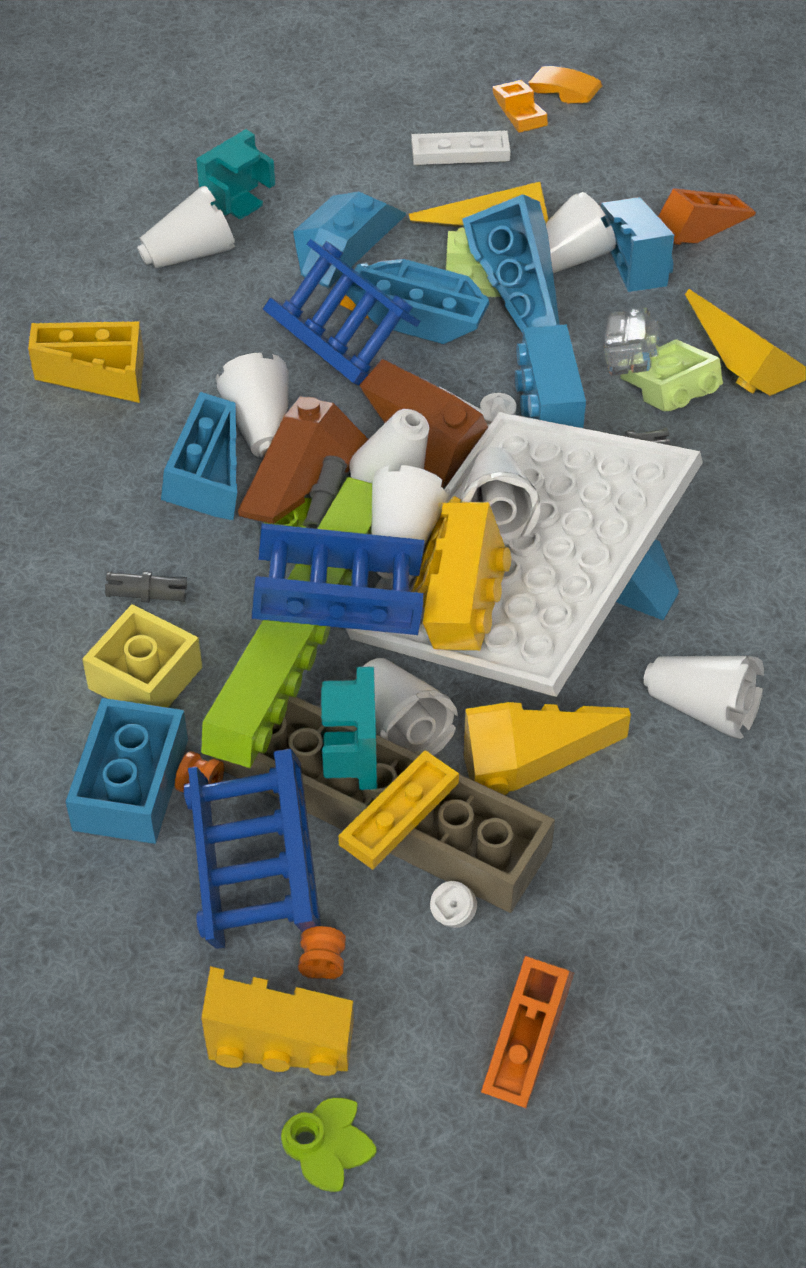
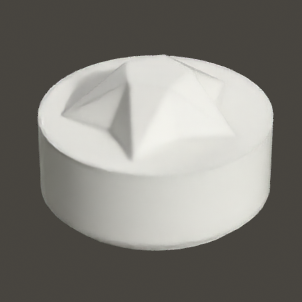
[480,393,517,417]
[430,881,477,928]

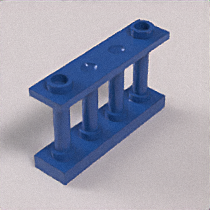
[263,239,421,386]
[252,523,424,635]
[184,749,321,949]

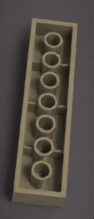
[213,697,555,913]

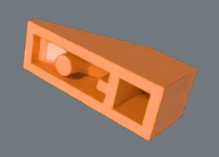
[658,188,756,245]
[481,956,574,1108]

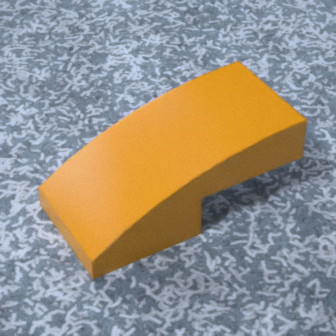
[529,66,602,103]
[493,80,548,133]

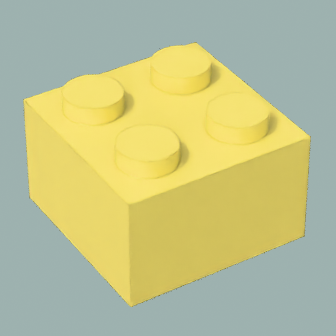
[82,604,202,708]

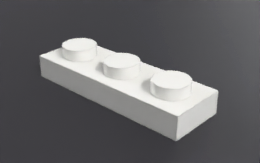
[411,131,510,165]

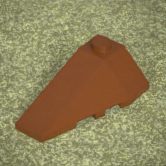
[359,359,488,488]
[238,396,369,524]

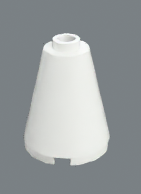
[137,186,236,269]
[545,192,616,274]
[216,353,289,458]
[349,409,429,483]
[460,447,541,545]
[372,465,450,580]
[644,656,764,739]
[363,658,458,756]

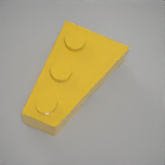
[201,966,354,1076]

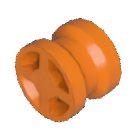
[175,751,224,793]
[298,926,346,979]

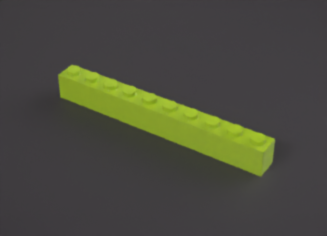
[201,477,372,768]

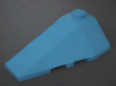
[462,194,560,333]

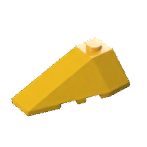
[409,182,549,227]
[685,289,806,396]
[464,702,631,795]

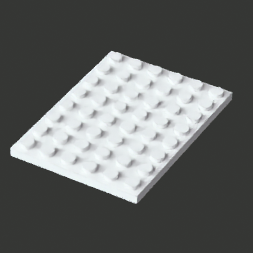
[346,412,703,697]

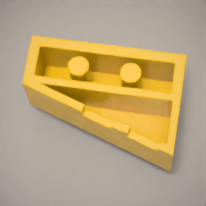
[28,321,144,403]
[423,502,511,651]

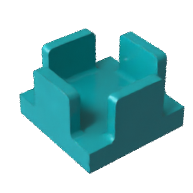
[196,129,275,219]
[321,666,377,790]

